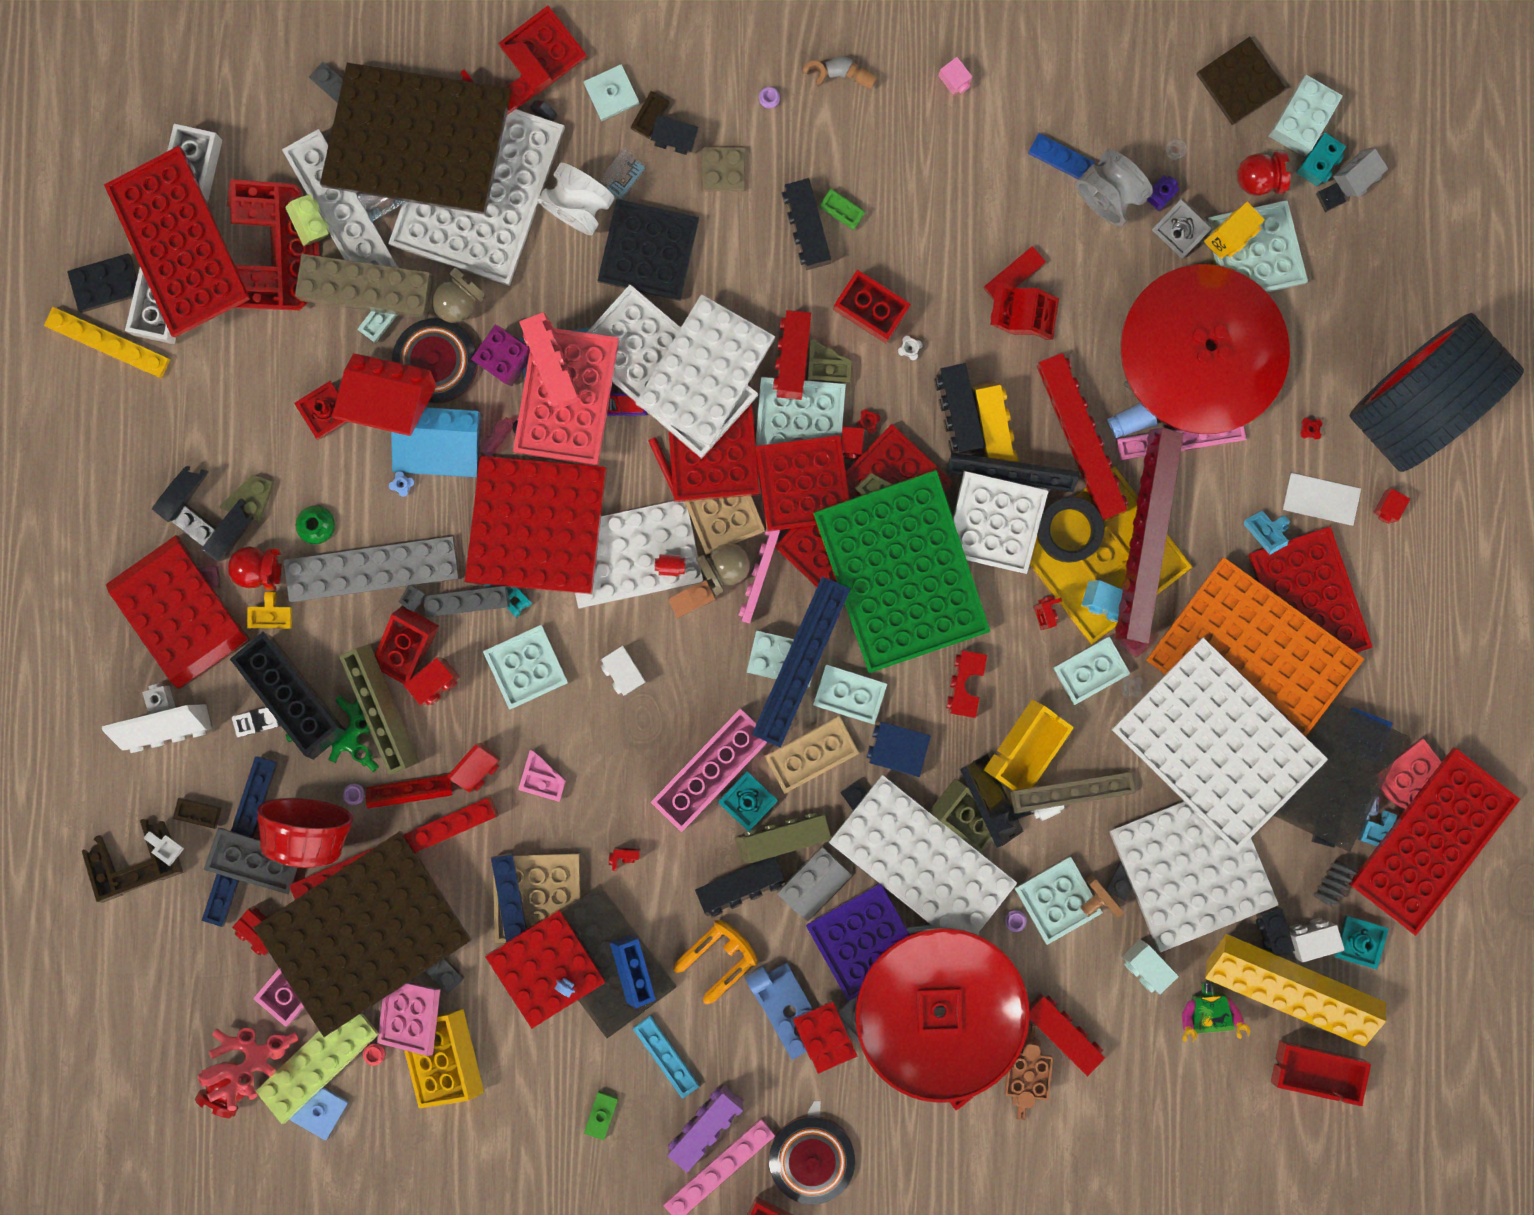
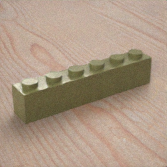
[339,644,419,775]

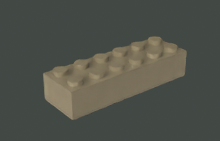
[295,254,433,319]

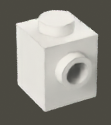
[142,683,176,714]

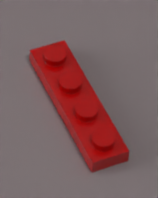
[365,775,453,809]

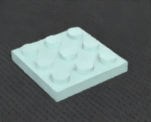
[483,625,568,710]
[1014,856,1103,945]

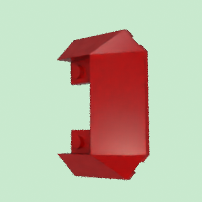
[226,179,319,311]

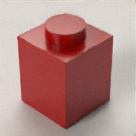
[841,427,864,459]
[1373,489,1410,524]

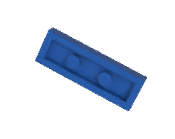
[1028,133,1095,179]

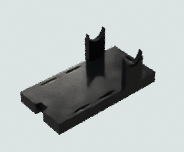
[960,754,1036,848]

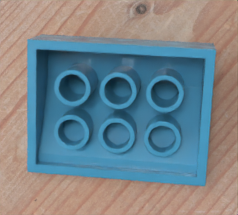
[391,408,482,478]

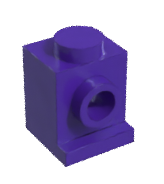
[1147,175,1179,211]

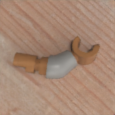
[803,56,877,90]

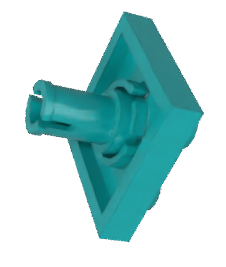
[718,771,778,831]
[1334,915,1389,970]

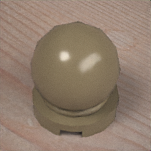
[432,268,487,323]
[696,543,751,596]

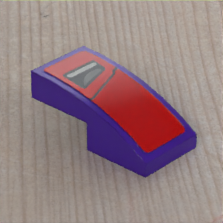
[607,394,648,417]

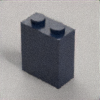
[866,722,931,777]

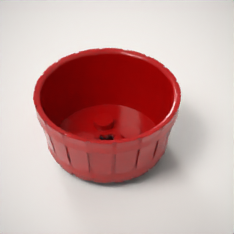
[257,798,353,868]

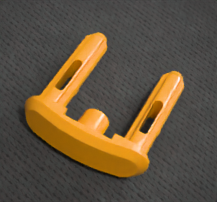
[673,920,758,1004]

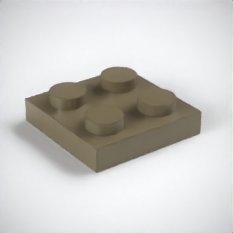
[702,147,745,191]

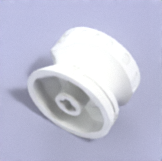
[538,163,615,235]

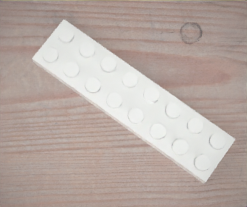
[282,129,398,268]

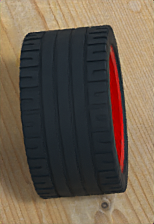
[1349,313,1524,472]

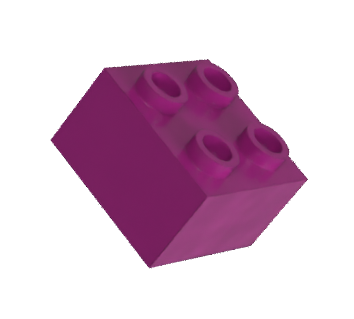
[471,324,530,386]

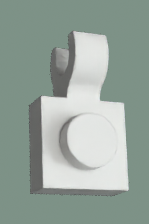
[144,832,184,866]

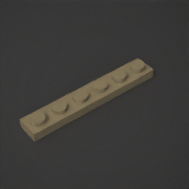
[1010,772,1136,814]

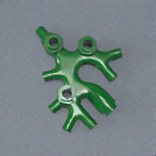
[285,695,379,772]

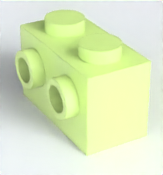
[285,194,329,247]

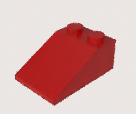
[375,605,439,685]

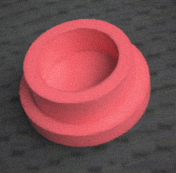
[363,1043,385,1066]

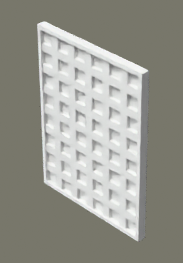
[1111,638,1328,852]

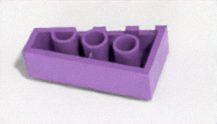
[667,1085,743,1173]

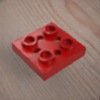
[294,381,347,440]

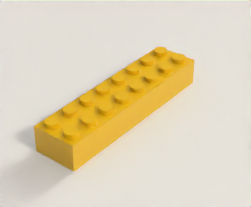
[1205,934,1386,1047]

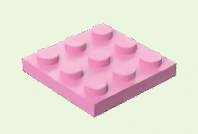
[377,982,440,1056]

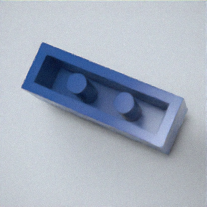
[610,935,656,1008]

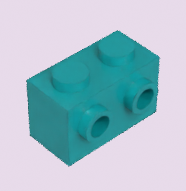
[1296,132,1346,187]

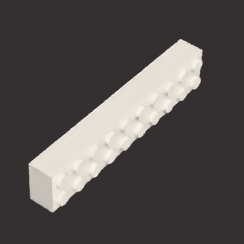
[125,124,222,345]

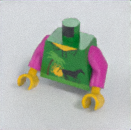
[1181,981,1250,1043]

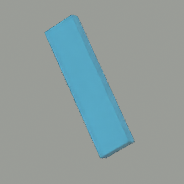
[632,1015,700,1099]

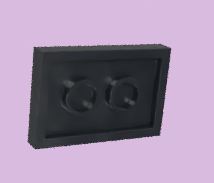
[67,253,137,313]

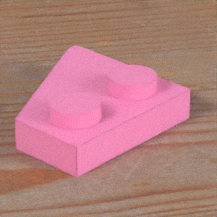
[518,750,566,802]

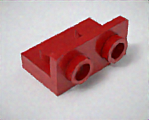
[1033,595,1062,630]

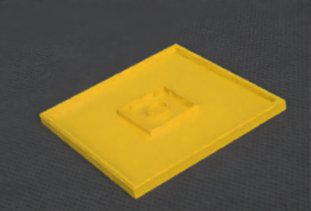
[1029,466,1193,645]

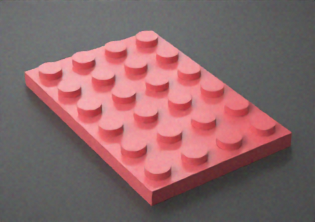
[513,328,619,465]

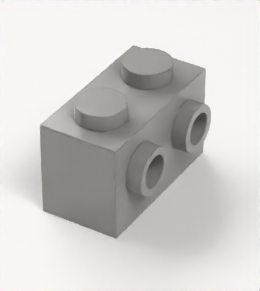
[1333,148,1388,197]

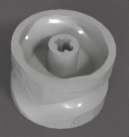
[1076,149,1153,226]

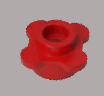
[856,409,881,434]
[1300,418,1323,440]

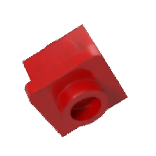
[609,847,641,871]

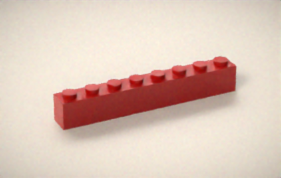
[1037,353,1128,521]

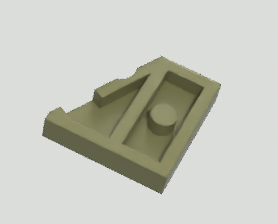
[808,339,852,383]

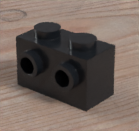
[650,115,699,155]
[1256,906,1295,956]

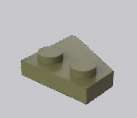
[219,475,274,522]

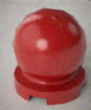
[1237,150,1291,196]
[228,546,282,591]
[195,1062,245,1119]

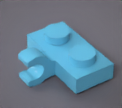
[1244,511,1290,554]
[1358,810,1397,846]

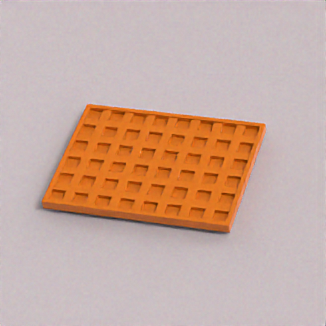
[1146,557,1364,737]

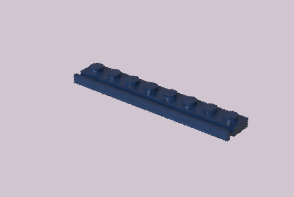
[752,576,851,748]

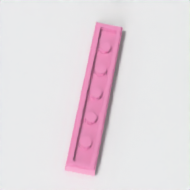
[1116,426,1246,461]

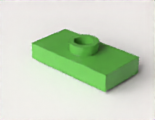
[819,188,866,231]
[584,1091,618,1140]

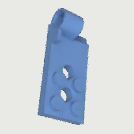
[744,962,813,1060]

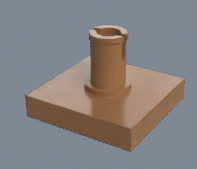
[1080,874,1124,919]

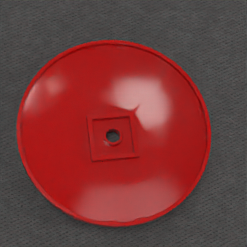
[1120,264,1290,434]
[855,928,1030,1103]

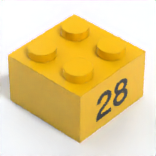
[1204,201,1265,259]

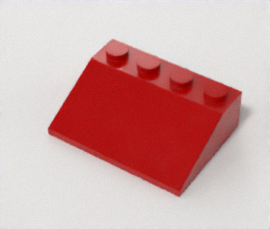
[332,353,436,436]

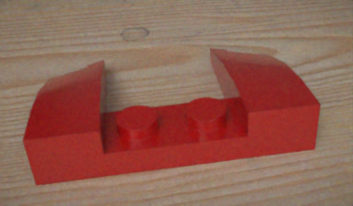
[460,39,552,115]

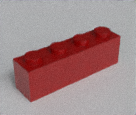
[773,310,812,400]
[1029,994,1105,1077]

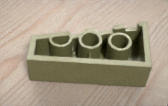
[734,812,831,863]

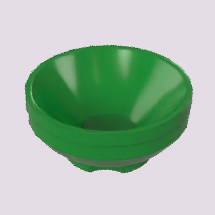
[295,506,335,544]

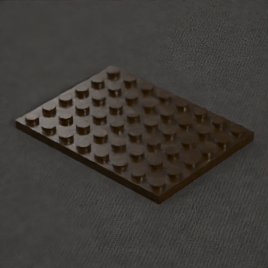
[320,62,512,215]
[253,831,472,1037]

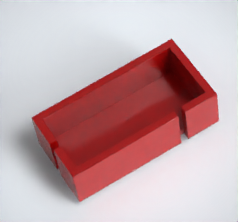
[1271,1040,1371,1107]

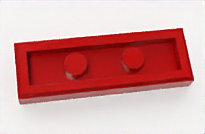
[983,246,1046,300]

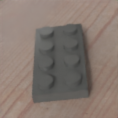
[204,827,298,894]

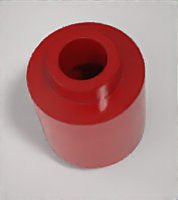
[655,554,686,576]

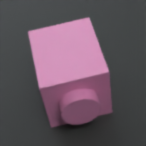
[938,57,973,95]

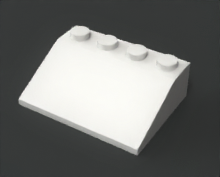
[102,704,212,753]

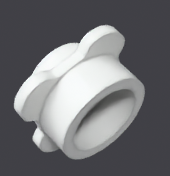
[898,336,922,360]

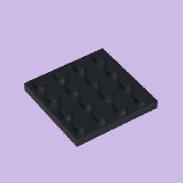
[597,199,699,301]

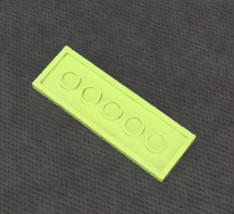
[256,1013,379,1124]

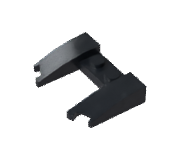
[152,466,254,562]

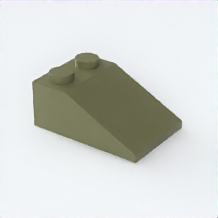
[928,778,993,854]

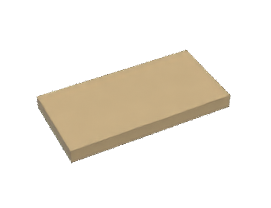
[765,716,859,794]

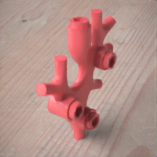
[197,1028,298,1111]

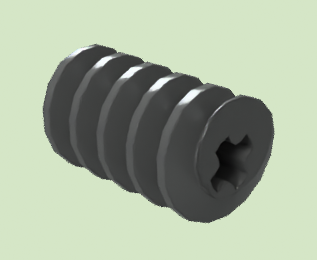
[1313,860,1358,908]

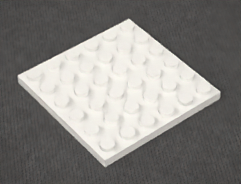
[1109,801,1279,953]

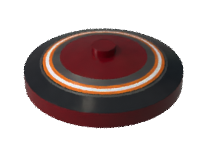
[392,318,478,404]
[769,1116,855,1205]

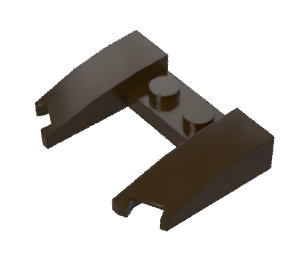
[82,819,184,903]

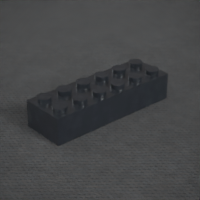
[230,631,347,760]

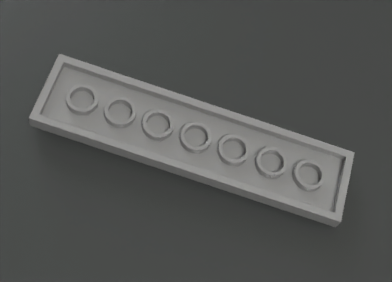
[284,536,460,602]

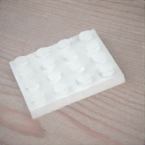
[952,471,1048,574]

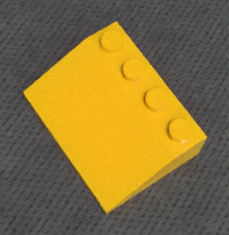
[404,1009,484,1108]

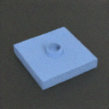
[289,1087,349,1141]

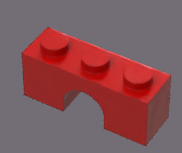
[946,650,987,718]

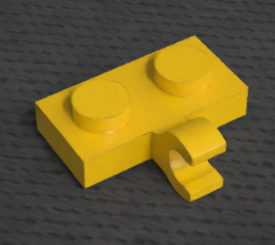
[247,592,292,629]

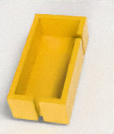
[984,699,1074,791]

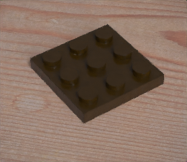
[1196,36,1286,125]

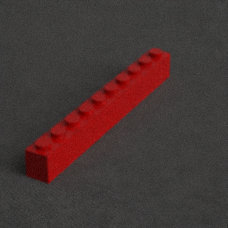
[289,796,499,900]

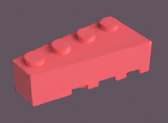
[519,312,581,410]

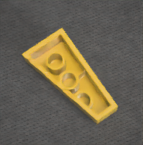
[971,381,1018,462]

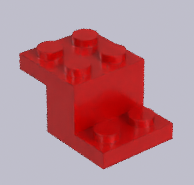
[990,283,1059,340]
[793,1000,858,1074]

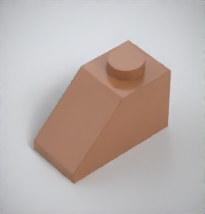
[668,580,716,619]

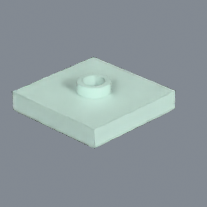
[583,64,640,122]

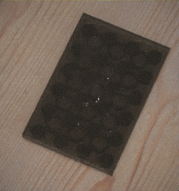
[1273,701,1407,852]
[562,884,676,1038]

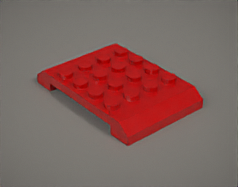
[105,535,250,689]

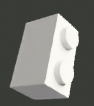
[600,646,646,696]

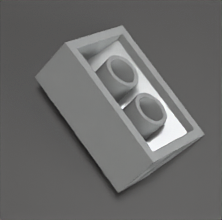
[777,845,852,922]

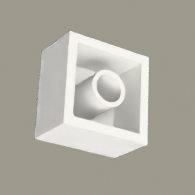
[1289,918,1344,962]

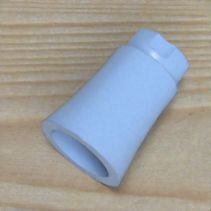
[1108,402,1158,438]

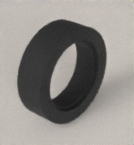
[1037,497,1104,563]

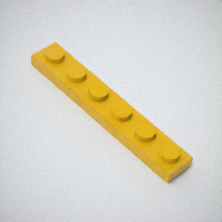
[44,307,170,379]

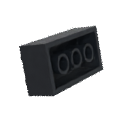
[934,363,985,455]

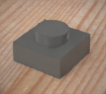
[399,585,425,612]

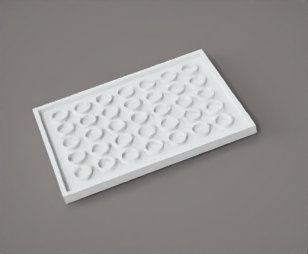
[388,109,565,286]

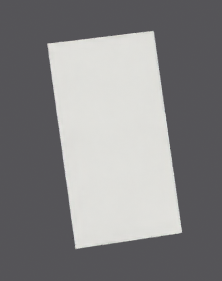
[1283,473,1361,526]

